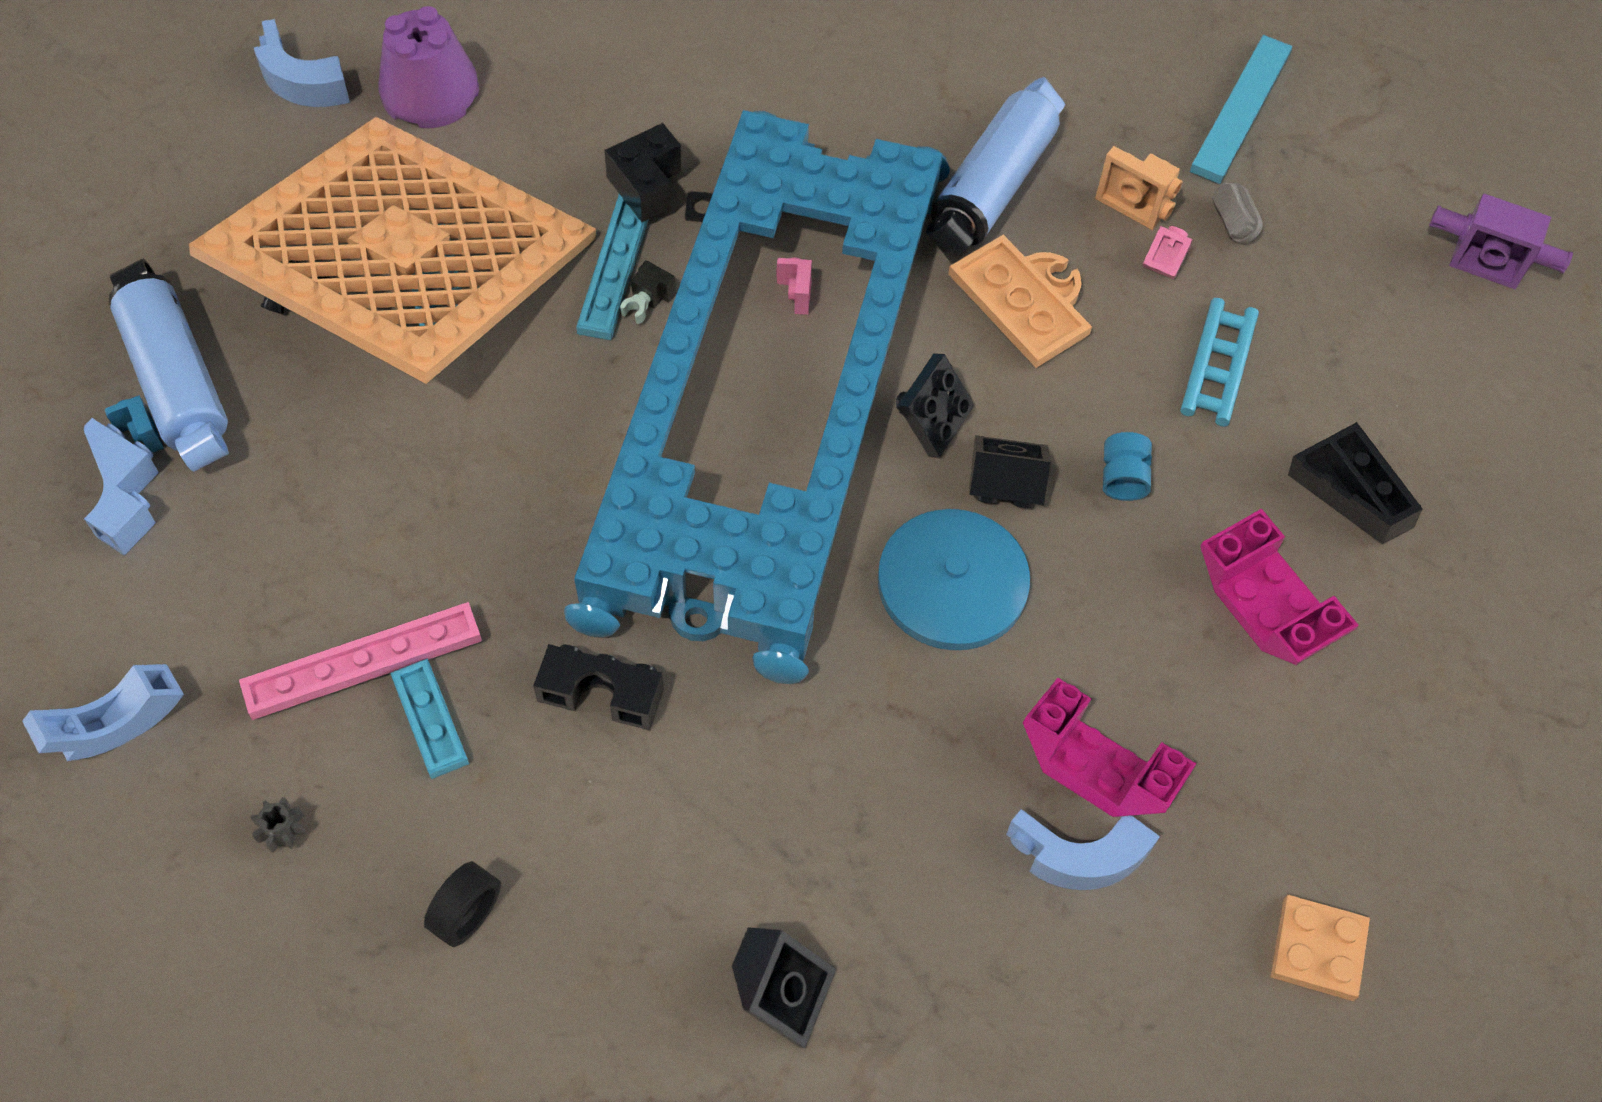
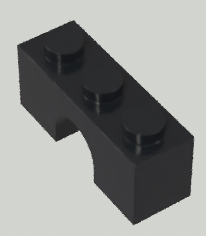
[533,644,664,730]

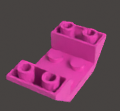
[1200,508,1359,665]
[1023,678,1196,817]

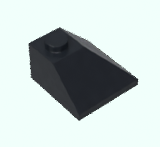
[732,927,836,1048]

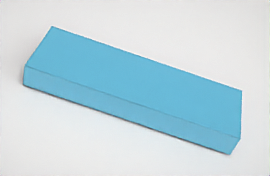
[390,658,469,779]

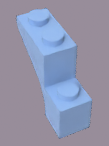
[84,418,159,556]

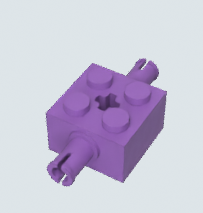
[1429,193,1573,289]

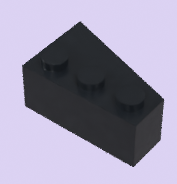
[1288,422,1423,544]

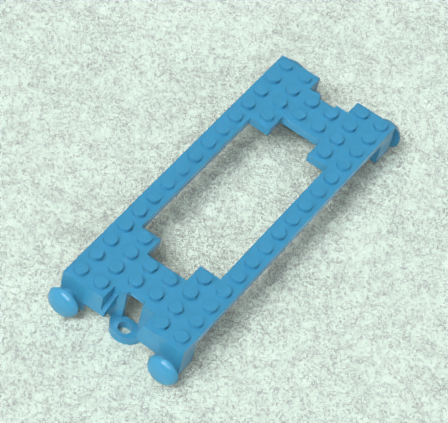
[564,110,950,684]

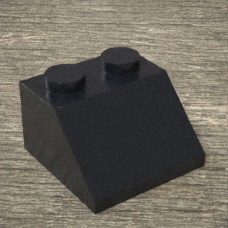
[969,435,1051,508]

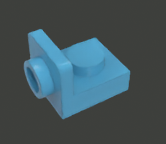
[105,395,164,453]

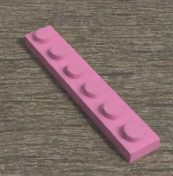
[239,602,482,720]

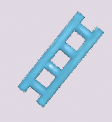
[1180,298,1259,427]

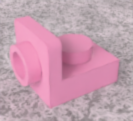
[1143,226,1192,280]
[776,257,812,315]

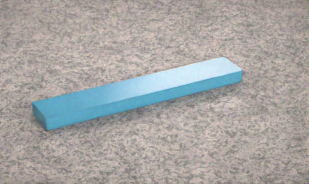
[1190,35,1293,184]
[576,194,649,340]

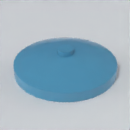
[878,509,1030,650]

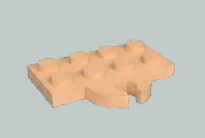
[948,234,1092,368]

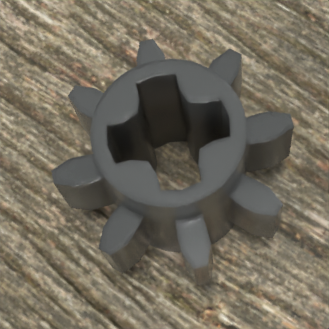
[251,797,306,852]

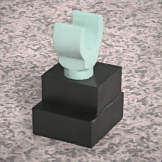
[620,260,677,324]

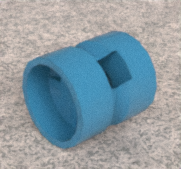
[1103,432,1152,501]

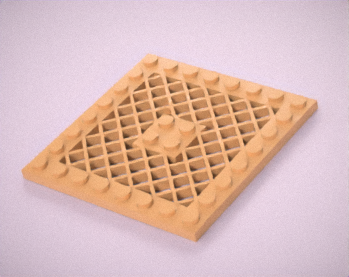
[189,117,596,384]

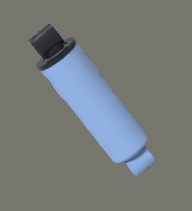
[926,77,1065,259]
[108,258,229,472]

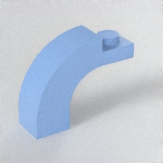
[254,19,350,107]
[22,664,184,761]
[1006,809,1160,890]

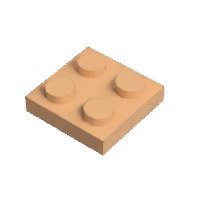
[1270,895,1370,1001]

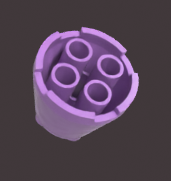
[378,6,479,128]

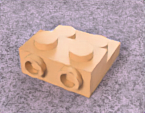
[1095,146,1183,230]

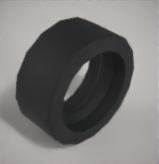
[424,861,501,947]

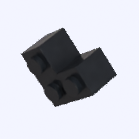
[604,123,682,222]

